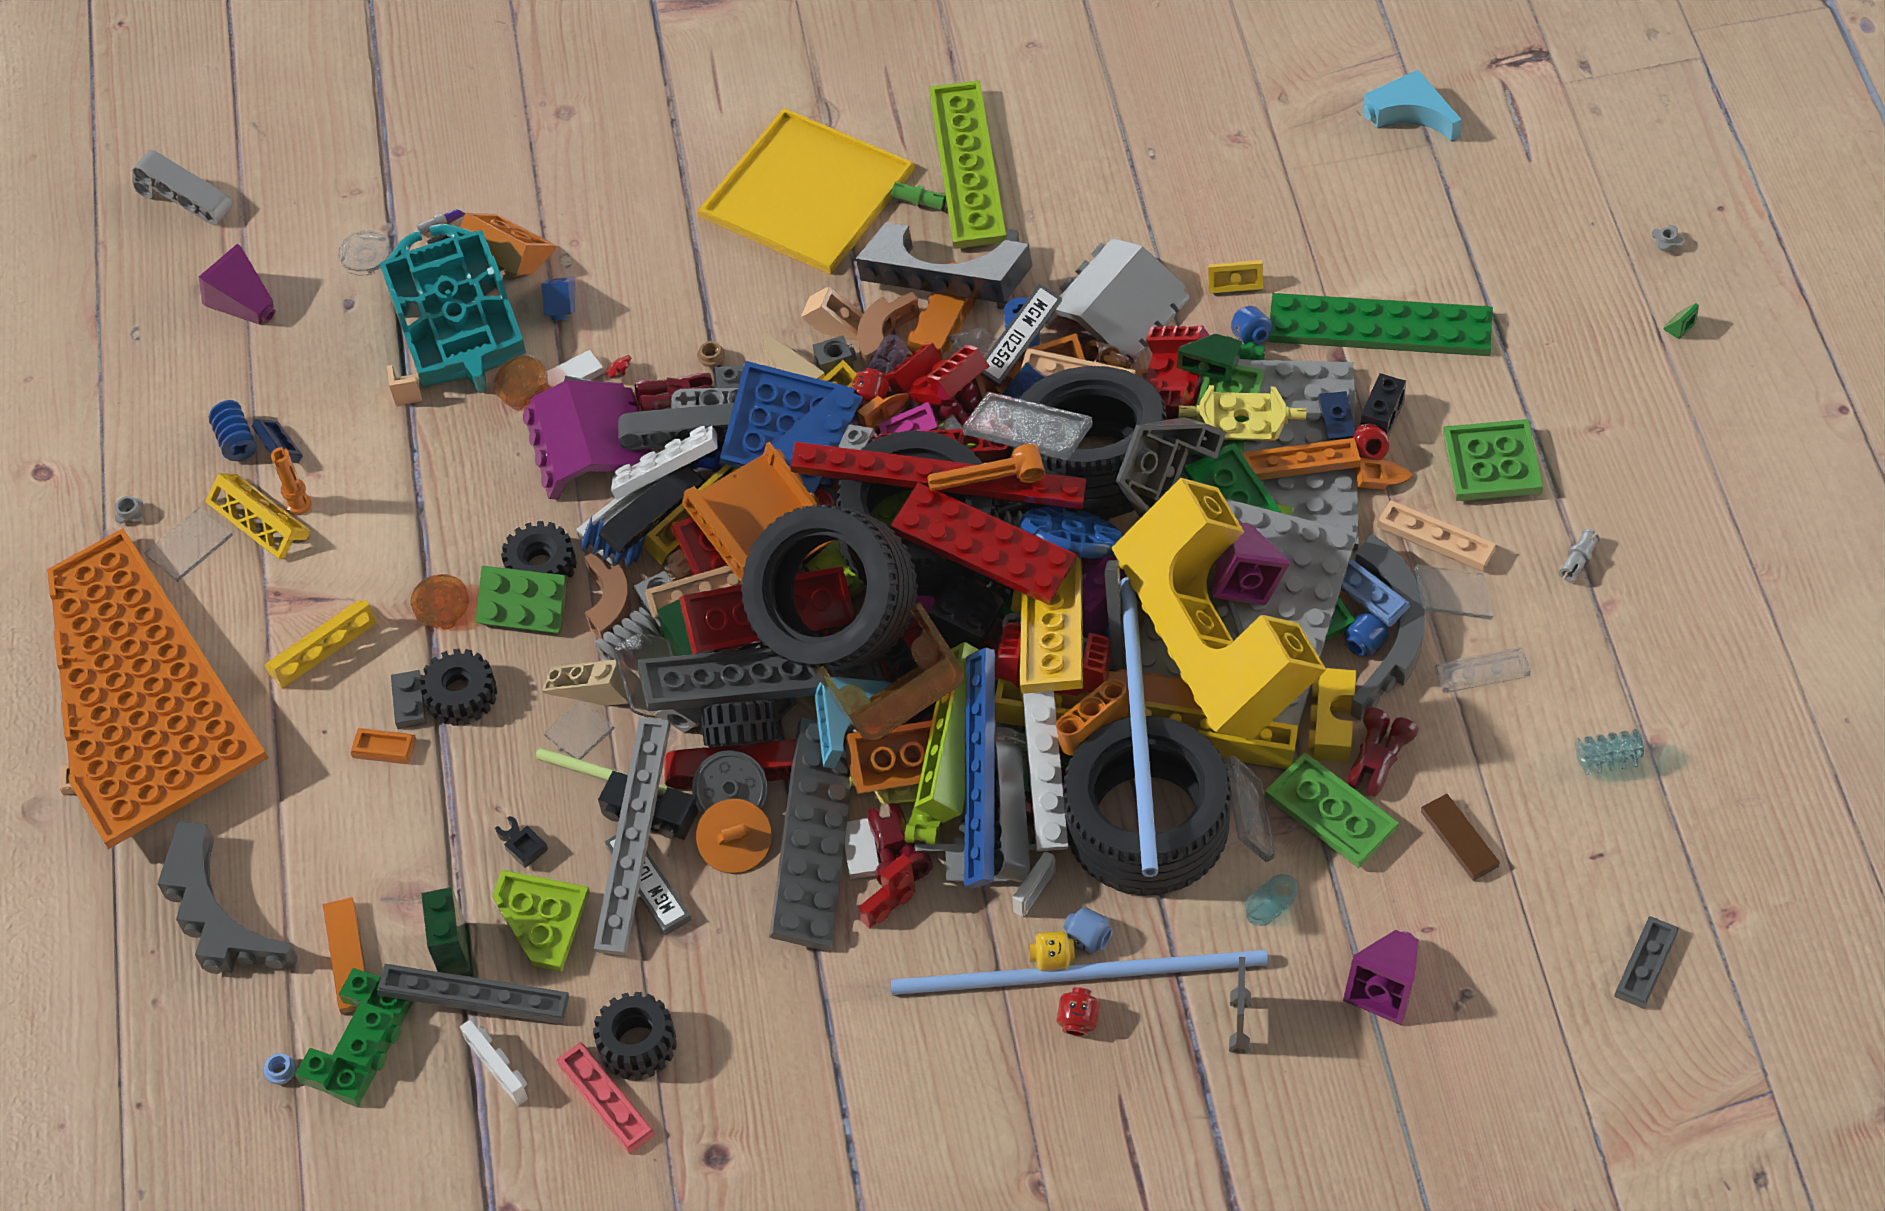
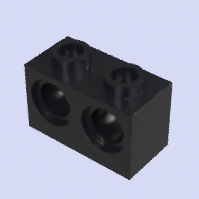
[1360,373,1406,437]

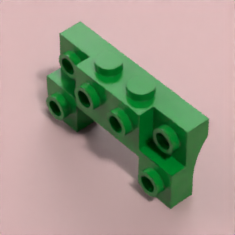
[295,968,414,1107]

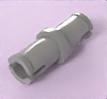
[1559,529,1600,582]

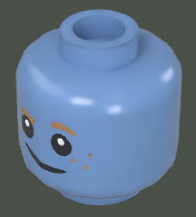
[1064,908,1112,954]

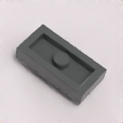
[391,670,426,729]

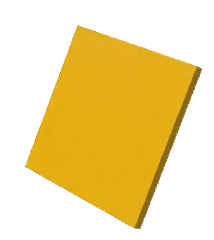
[697,108,915,275]

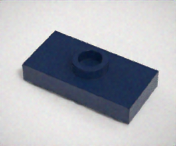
[1318,391,1356,441]
[252,419,303,463]

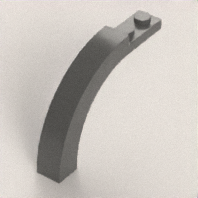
[1351,534,1425,721]

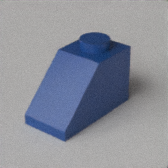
[541,277,575,320]

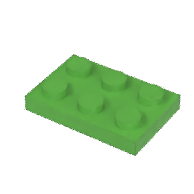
[475,566,568,633]

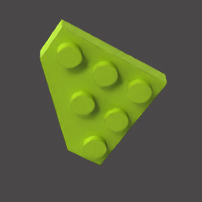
[492,870,590,972]

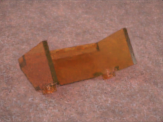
[813,602,964,740]

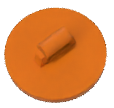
[696,799,772,874]

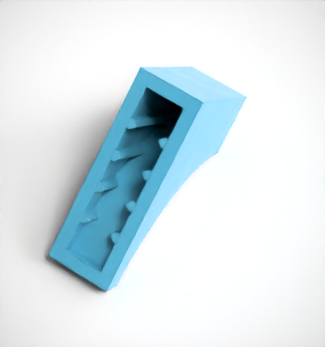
[1362,70,1462,141]
[815,676,892,768]

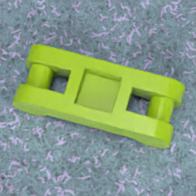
[905,801,943,845]

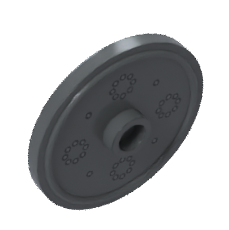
[692,750,768,814]

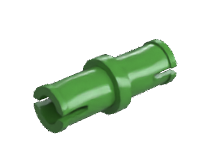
[891,181,946,211]

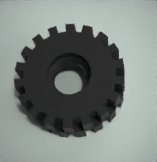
[501,521,577,583]
[420,648,497,726]

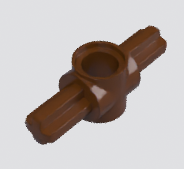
[1079,339,1131,369]

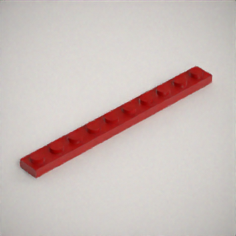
[791,442,1086,509]

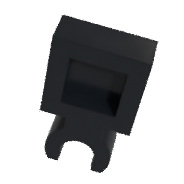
[495,816,548,868]

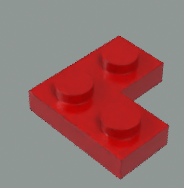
[859,854,916,929]

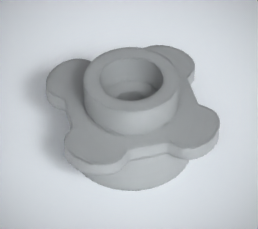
[1652,225,1684,252]
[115,496,143,524]

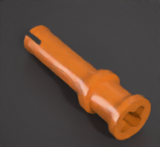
[271,447,312,515]

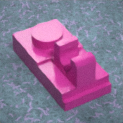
[878,402,939,434]

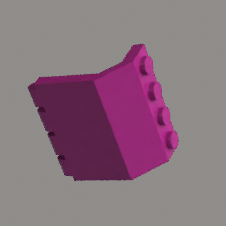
[523,380,652,500]

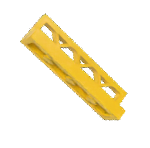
[205,473,311,559]
[264,599,377,689]

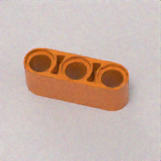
[1056,679,1130,755]

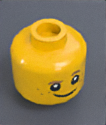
[1029,931,1075,971]

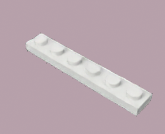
[1023,691,1068,851]

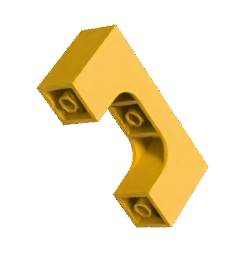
[1112,478,1326,739]

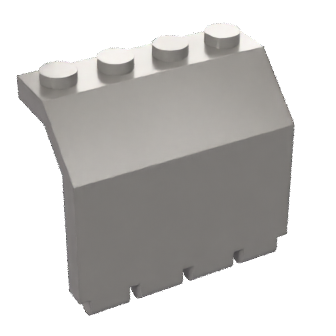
[1047,238,1190,364]

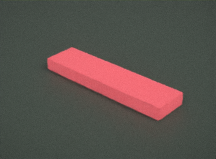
[556,1042,655,1154]

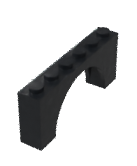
[856,222,1033,303]

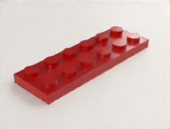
[890,482,1077,605]
[679,566,855,655]

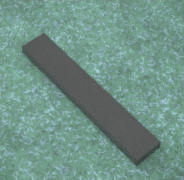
[377,964,569,1025]

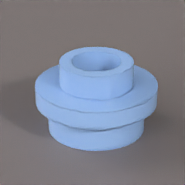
[264,1053,296,1085]

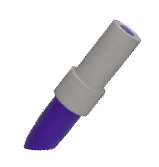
[416,209,465,234]

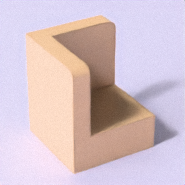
[387,365,423,406]

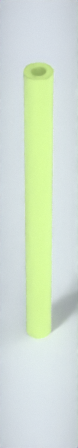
[536,748,674,797]

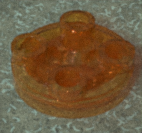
[494,355,549,410]
[410,574,470,629]

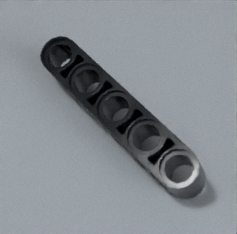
[598,465,706,555]

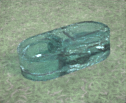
[1245,874,1298,926]

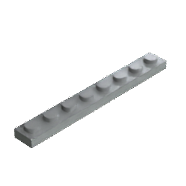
[594,717,671,956]

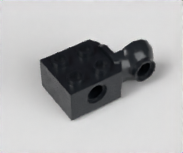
[921,575,1014,650]

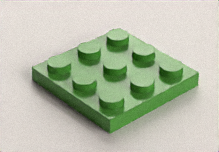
[1443,419,1543,501]

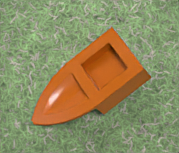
[857,393,909,431]
[1355,457,1412,490]

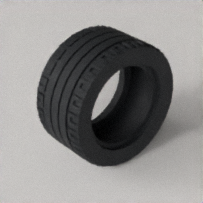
[1011,366,1167,520]
[837,430,995,598]
[741,504,918,670]
[1063,715,1231,896]

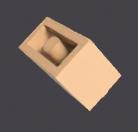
[801,286,863,340]

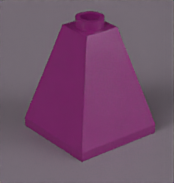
[199,244,276,324]
[1212,520,1290,605]
[1343,930,1419,1026]

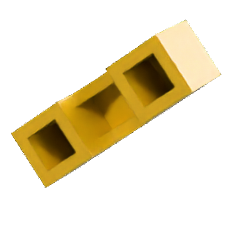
[1308,668,1356,762]

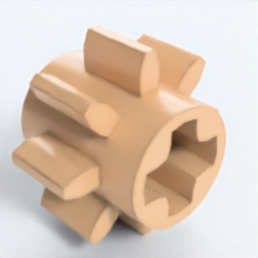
[664,549,694,580]

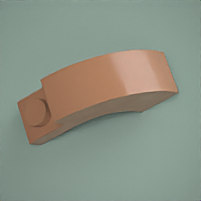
[857,291,919,369]
[584,553,631,640]

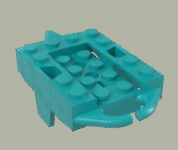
[379,224,527,393]

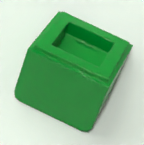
[1663,303,1699,339]

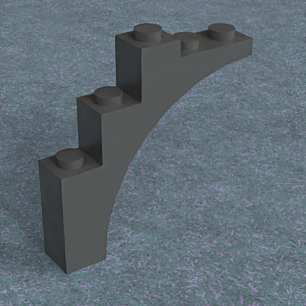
[157,821,297,974]

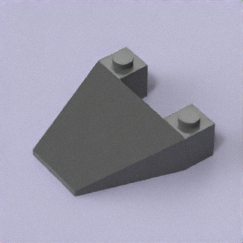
[1116,417,1226,518]

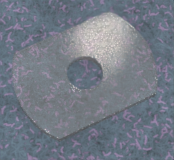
[613,634,673,718]

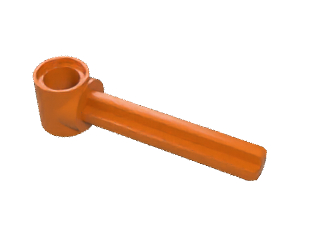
[928,443,1045,491]

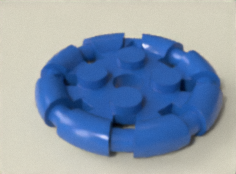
[1020,506,1123,559]

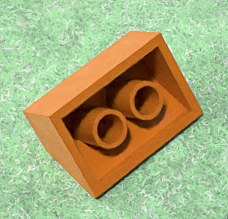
[460,213,556,277]
[844,720,932,794]

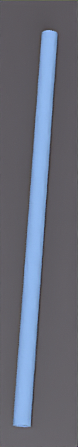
[1120,577,1158,877]
[891,950,1268,995]

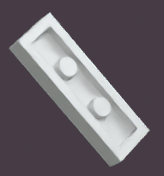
[460,1020,528,1106]

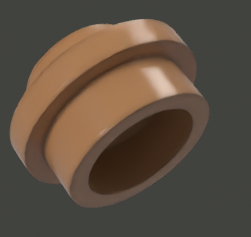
[697,341,725,367]

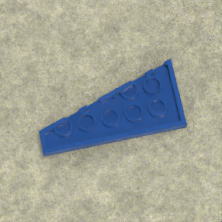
[762,385,863,495]

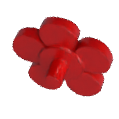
[604,355,632,379]

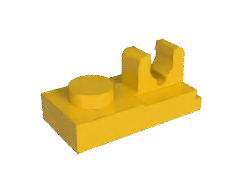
[1208,260,1264,293]

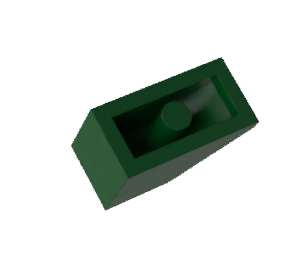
[1176,334,1242,383]

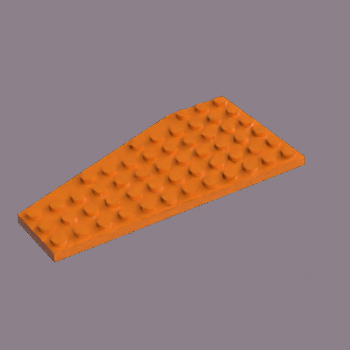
[47,528,269,849]

